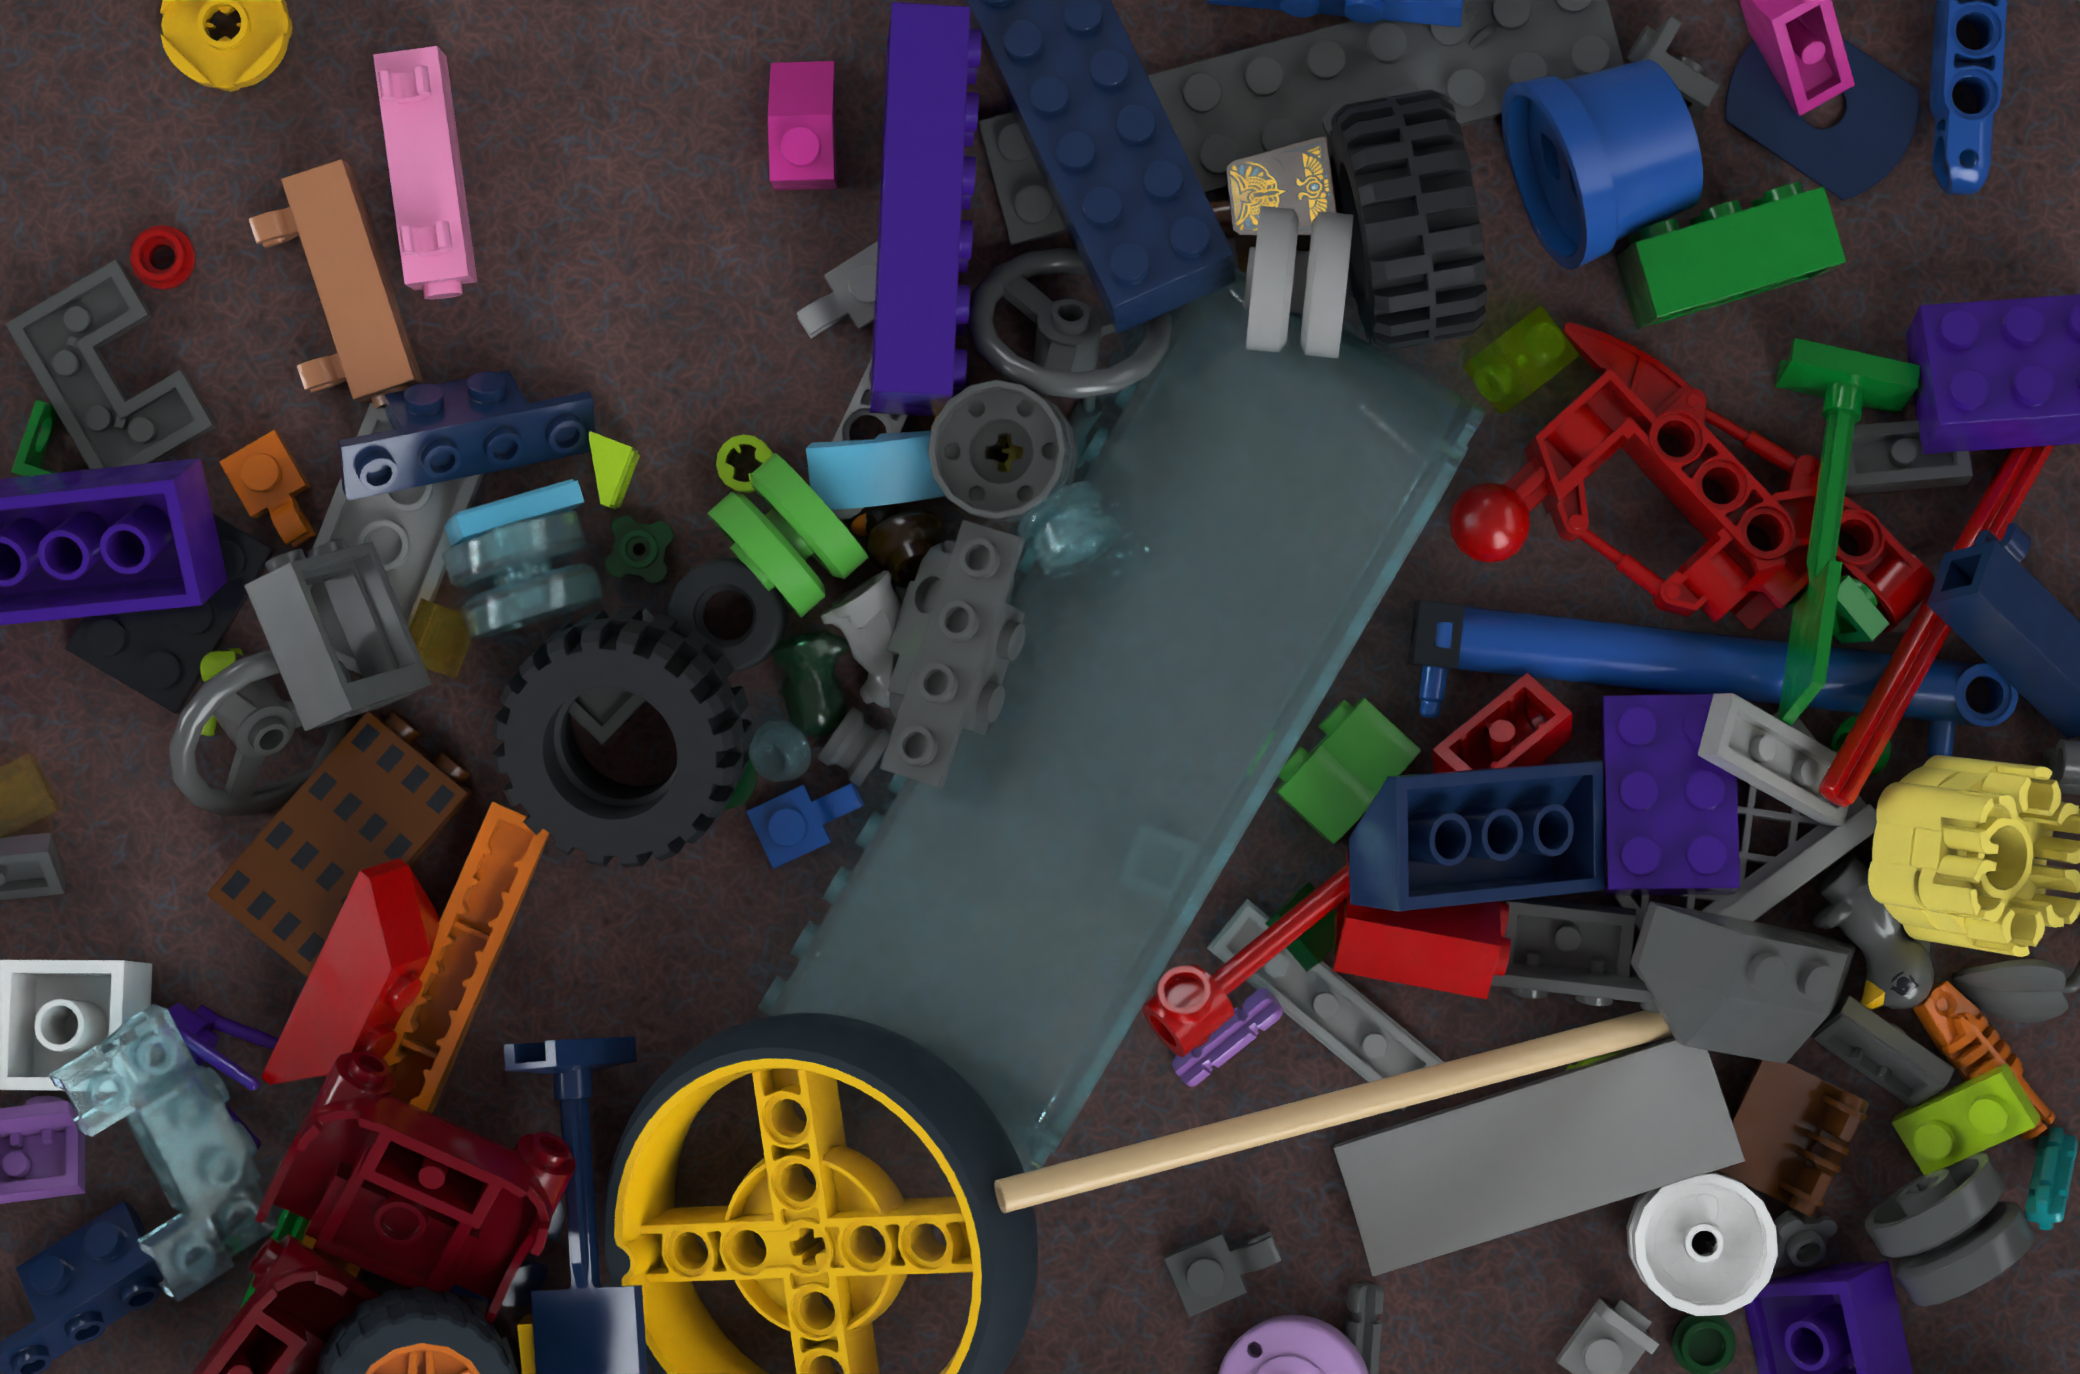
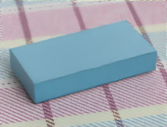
[444,479,585,547]

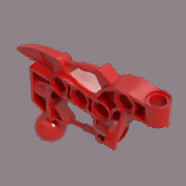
[1449,322,1935,633]

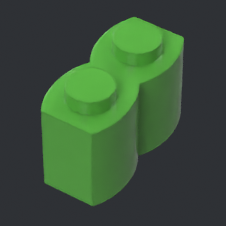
[1274,698,1421,844]

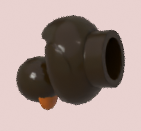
[851,504,947,587]

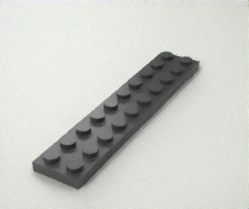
[978,0,1624,246]

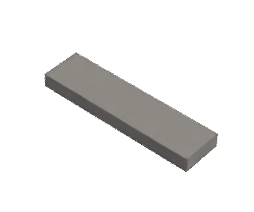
[1207,899,1444,1111]

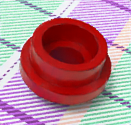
[130,225,196,290]

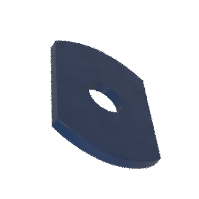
[1725,38,1920,201]

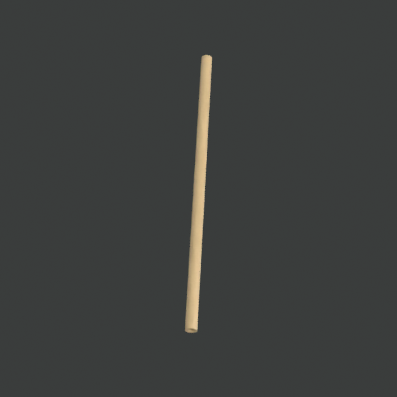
[994,1010,1674,1213]

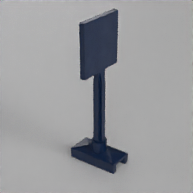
[504,1036,648,1374]

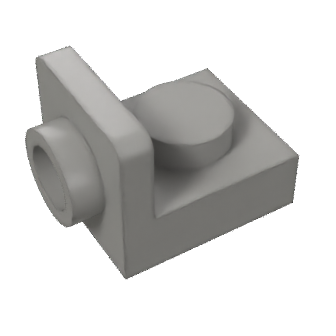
[1555,1298,1660,1374]

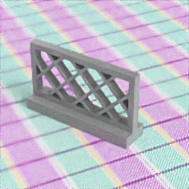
[1613,711,1877,932]

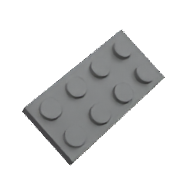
[307,403,484,675]

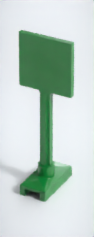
[1775,338,1921,726]

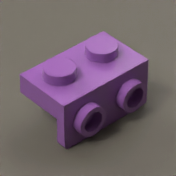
[0,1096,85,1204]

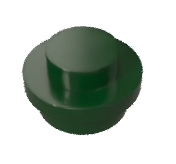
[1671,1314,1736,1374]

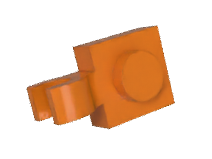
[219,430,316,548]

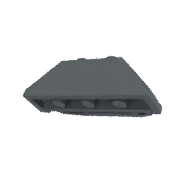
[1631,901,1857,1064]

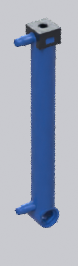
[1407,600,2018,759]

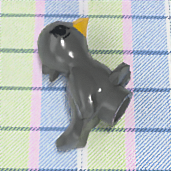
[1811,855,1934,1010]

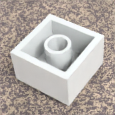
[0,960,152,1092]

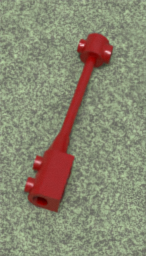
[1141,673,1572,1057]

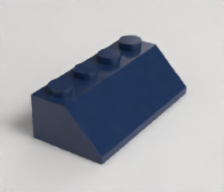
[1349,760,1605,911]

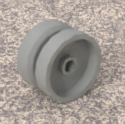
[1244,206,1353,358]

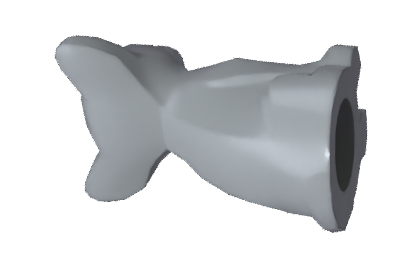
[820,571,901,708]

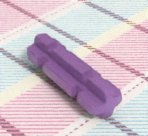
[1172,988,1284,1087]

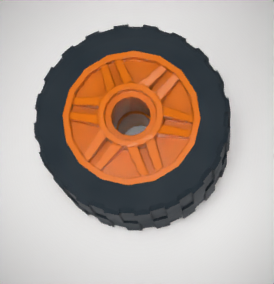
[314,1287,515,1374]

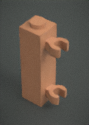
[248,159,423,409]

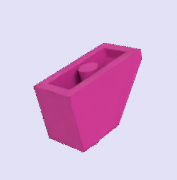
[1739,0,1855,116]
[768,61,838,191]

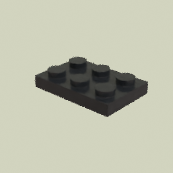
[65,513,276,714]

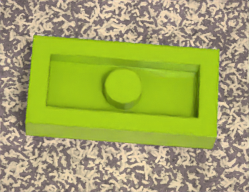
[1891,1063,2041,1176]

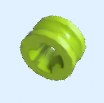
[716,434,773,493]

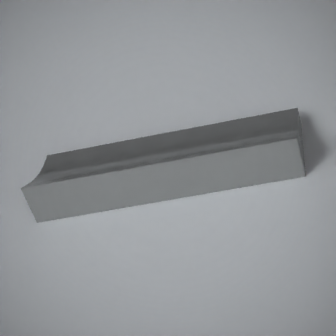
[1333,1037,1745,1277]

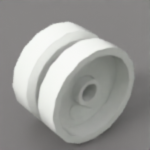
[1626,1171,1778,1316]

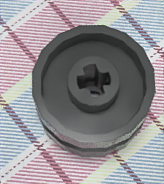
[1865,1153,2037,1307]

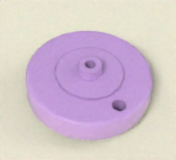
[1218,1314,1369,1374]

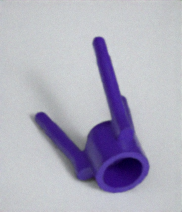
[150,1002,279,1150]

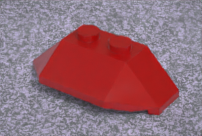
[261,858,441,1085]

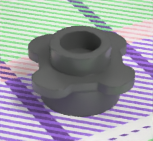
[1774,1209,1837,1268]

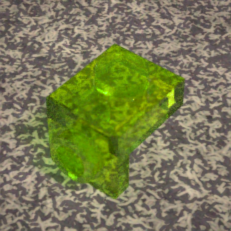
[1464,305,1580,415]

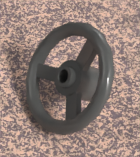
[967,247,1172,399]
[169,649,360,816]

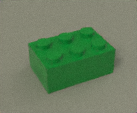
[1616,181,1846,330]

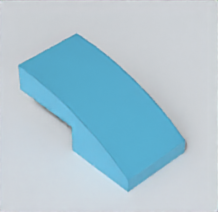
[806,431,946,510]

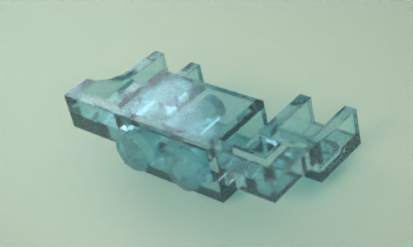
[49,1004,279,1302]

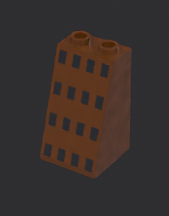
[206,709,476,977]

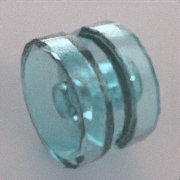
[442,511,606,640]

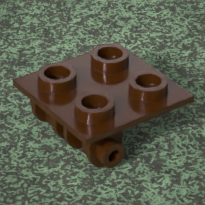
[1717,1059,1870,1217]

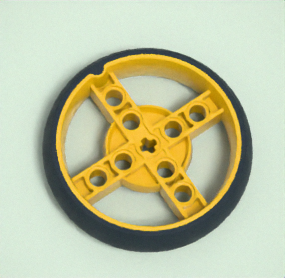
[603,1013,1039,1374]

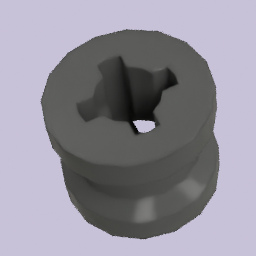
[817,707,891,787]

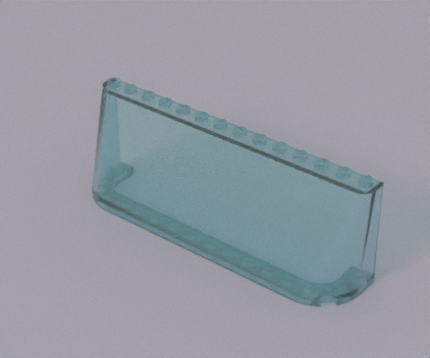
[757,267,1485,1173]

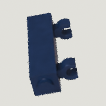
[1926,522,2080,739]

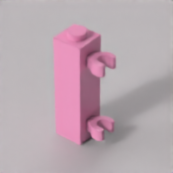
[373,46,477,300]

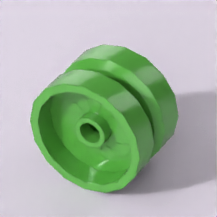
[707,453,869,617]

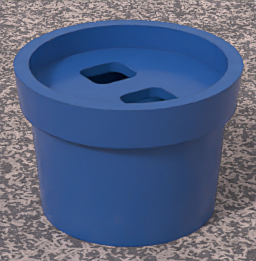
[1502,59,1703,270]

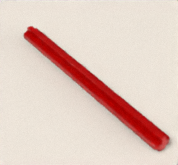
[1819,445,2055,807]

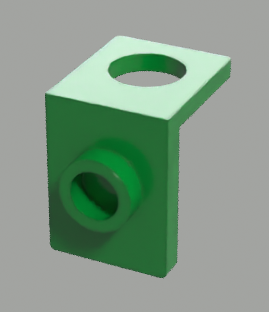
[11,399,58,476]

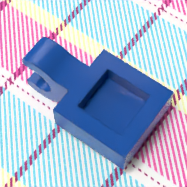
[746,783,865,869]

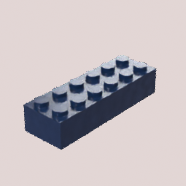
[961,0,1236,334]

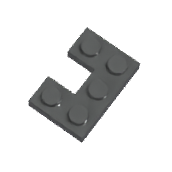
[5,259,218,469]

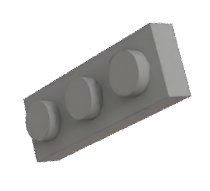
[1698,693,1849,826]

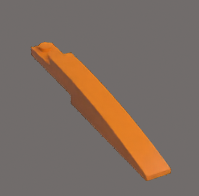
[302,801,550,1280]

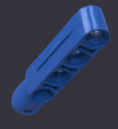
[1930,0,2007,195]

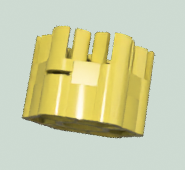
[1868,755,2080,957]

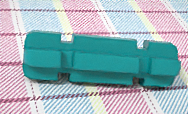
[2024,1126,2078,1230]

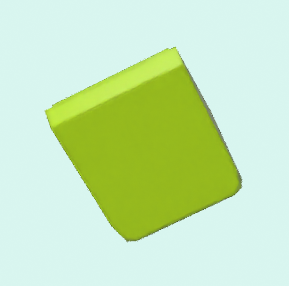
[589,431,640,510]

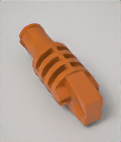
[1912,981,2056,1141]

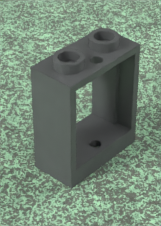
[244,538,432,731]

